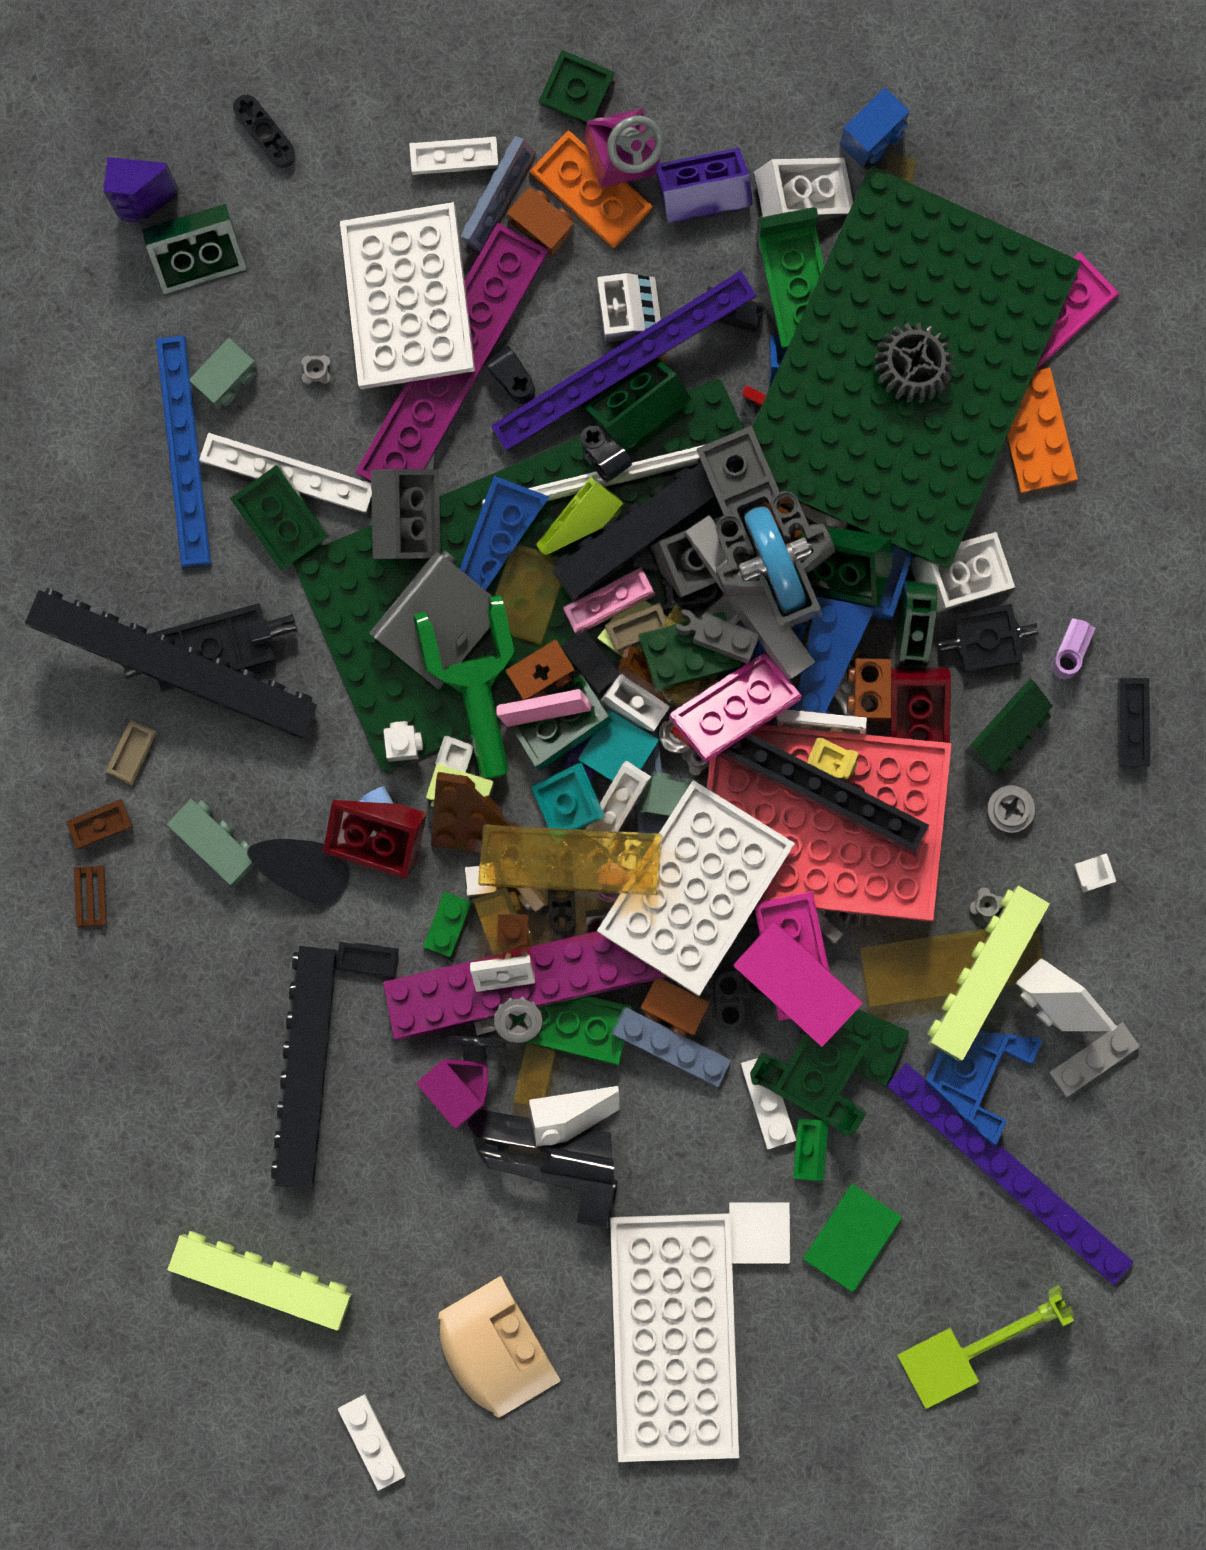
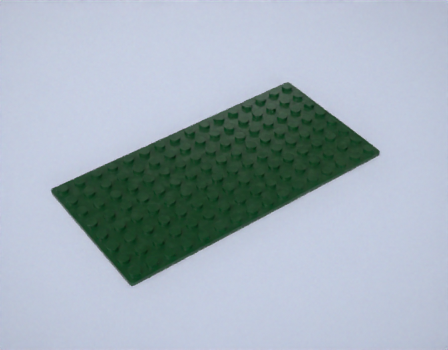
[293,379,805,771]

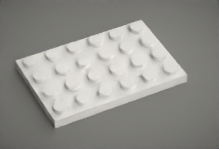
[340,202,475,390]
[597,780,795,996]

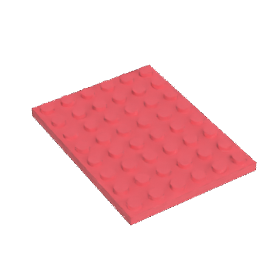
[707,725,952,922]

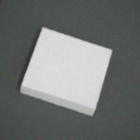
[729,1202,790,1263]

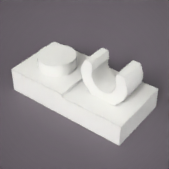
[470,950,535,992]

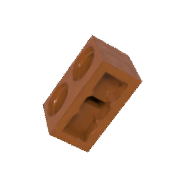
[847,658,891,722]

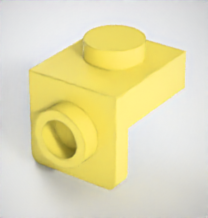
[807,738,858,780]

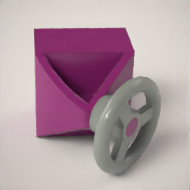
[583,108,664,188]

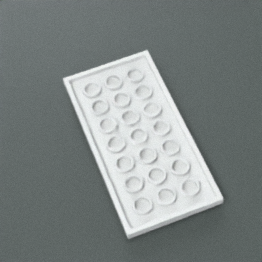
[610,1213,739,1462]

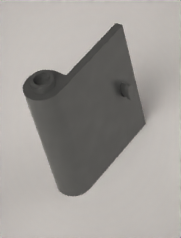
[369,550,506,690]

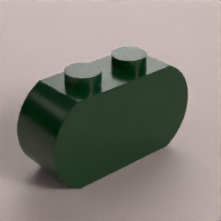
[895,581,937,667]

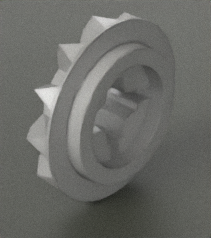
[987,785,1035,833]
[494,996,542,1043]

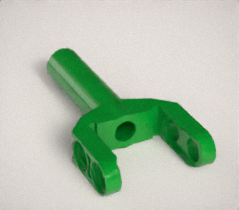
[414,595,515,779]

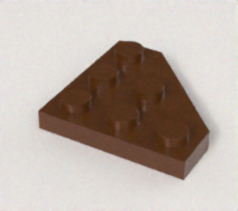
[431,772,522,858]

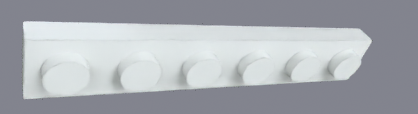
[199,433,372,514]

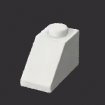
[600,674,670,731]

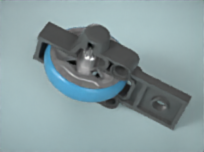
[696,426,835,633]

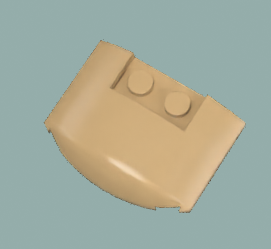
[438,1276,561,1418]

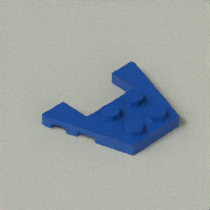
[924,1030,1042,1146]

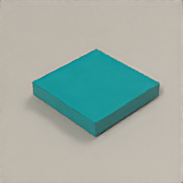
[578,710,659,781]
[531,763,605,841]

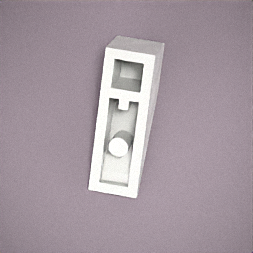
[529,1086,620,1147]

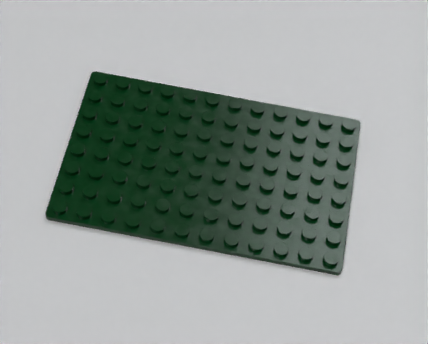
[734,167,1080,569]

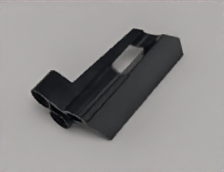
[468,1110,618,1229]

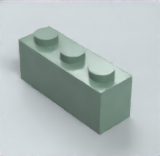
[167,799,254,887]

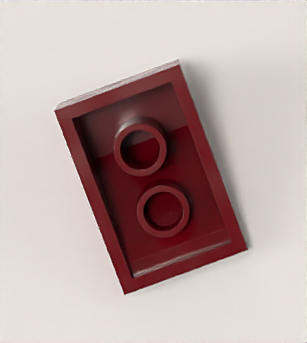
[890,668,951,743]
[323,800,427,879]

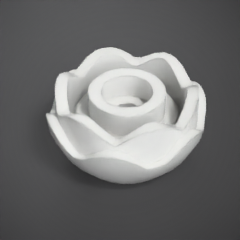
[659,720,690,753]

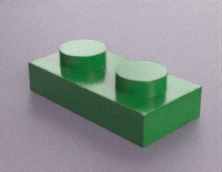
[423,892,472,957]
[793,1118,828,1181]

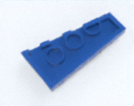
[460,476,550,590]

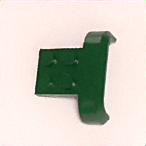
[750,1026,869,1136]

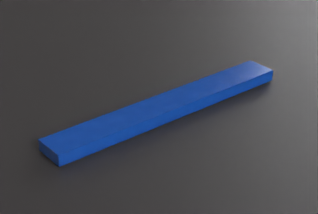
[156,335,212,568]

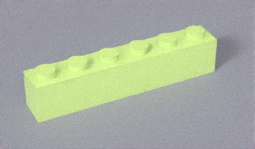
[927,886,1050,1061]
[167,1231,352,1331]

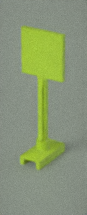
[897,1285,1074,1409]

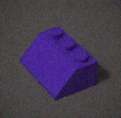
[656,148,753,222]
[103,157,179,223]

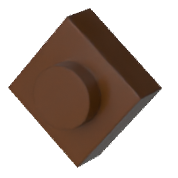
[497,914,529,946]

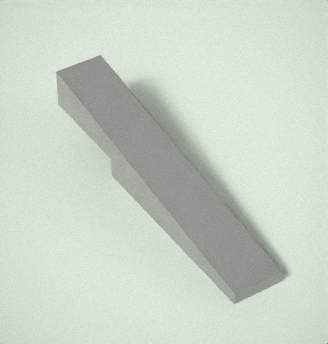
[684,515,815,679]

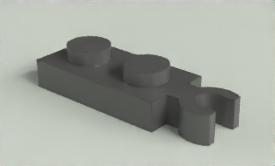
[675,610,760,664]

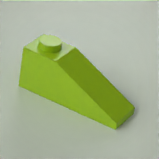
[536,476,623,555]

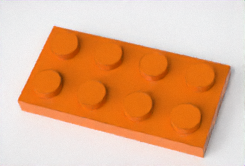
[1006,368,1078,494]

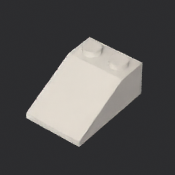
[754,158,853,221]
[910,532,1015,613]
[1016,958,1117,1031]

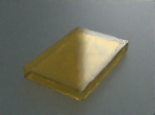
[489,544,561,645]

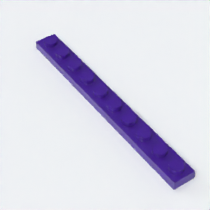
[491,270,756,451]
[886,1063,1134,1285]

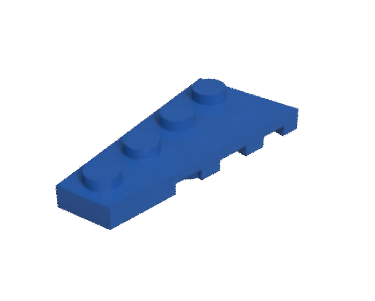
[794,596,875,714]

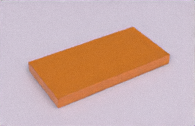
[529,130,653,250]

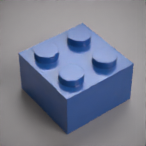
[839,87,910,169]

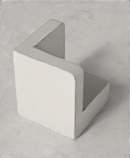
[1073,854,1116,893]
[465,863,498,897]

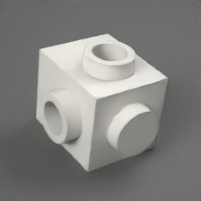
[384,721,423,762]

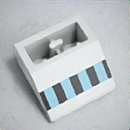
[597,273,661,343]

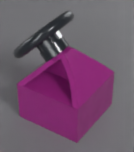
[416,1036,506,1129]

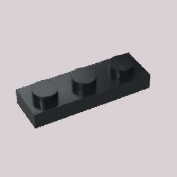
[1118,678,1150,767]

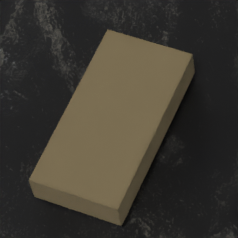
[605,603,669,653]
[105,719,158,785]

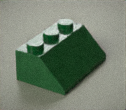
[142,204,247,295]
[582,358,691,451]
[795,523,893,606]
[965,679,1053,774]

